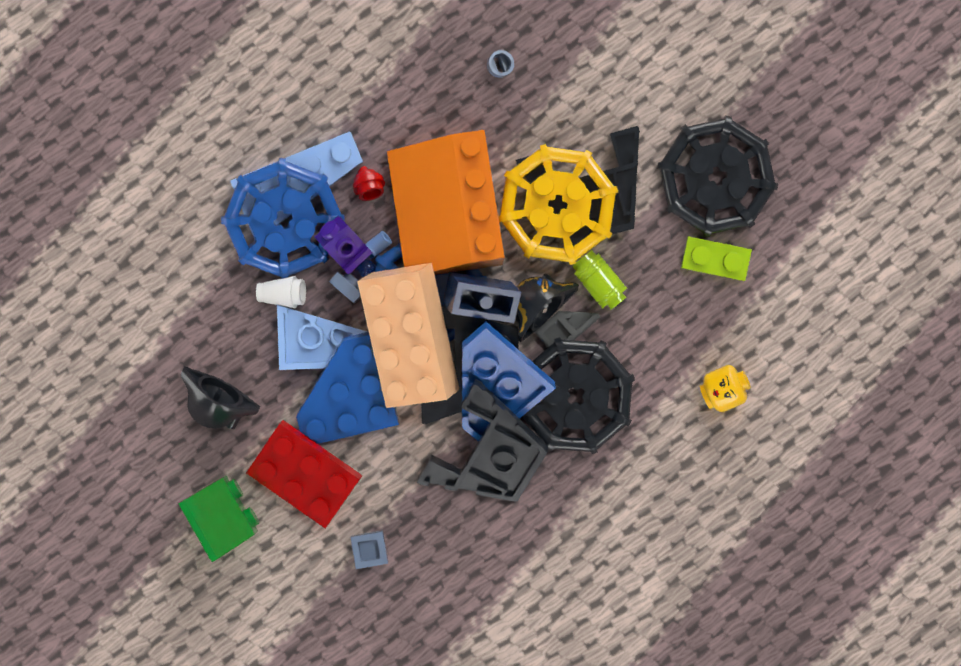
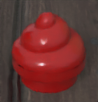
[353,166,385,201]

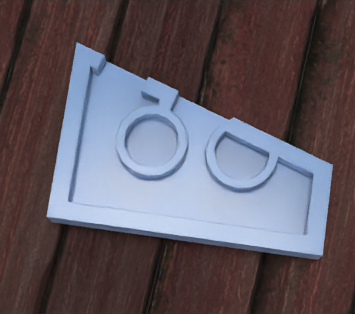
[277,305,368,370]

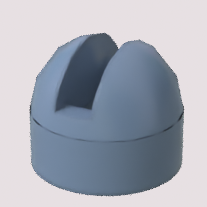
[487,50,514,78]

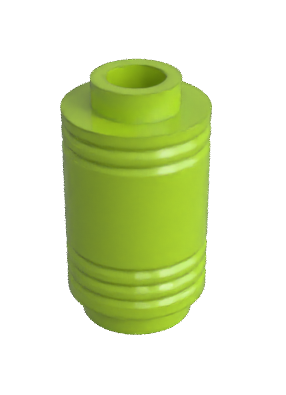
[572,250,627,310]

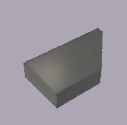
[535,311,601,347]

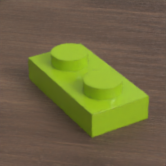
[681,236,752,281]

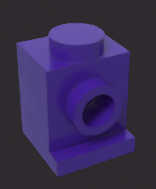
[315,215,372,274]

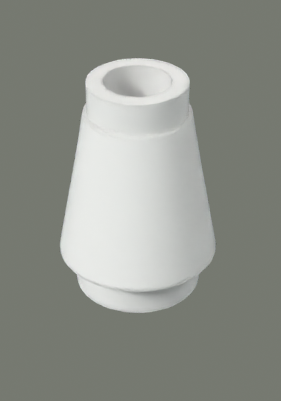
[256,276,306,308]

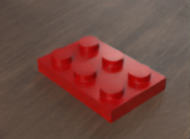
[246,420,363,529]

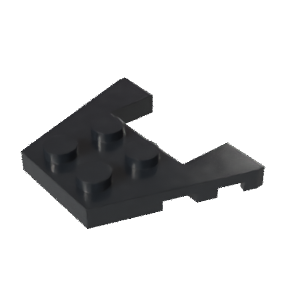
[516,126,640,245]
[421,304,519,424]
[417,379,548,502]

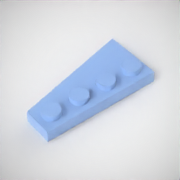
[230,132,363,240]

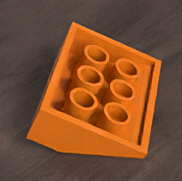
[387,130,505,275]

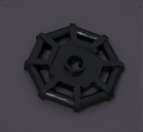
[657,115,778,237]
[521,337,635,454]

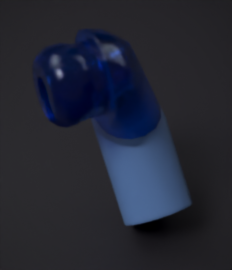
[355,231,392,277]

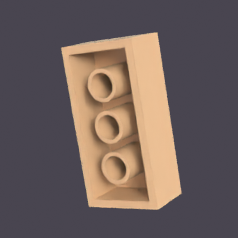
[357,263,459,408]

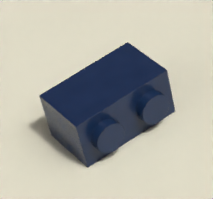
[442,272,521,323]

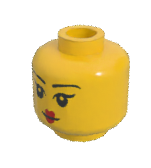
[700,365,751,412]

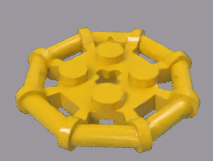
[498,144,619,265]

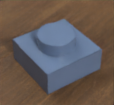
[329,272,361,303]
[350,530,388,569]

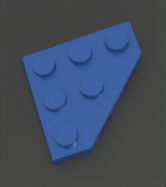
[462,322,556,441]
[296,332,399,444]

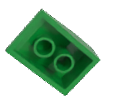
[178,475,259,562]

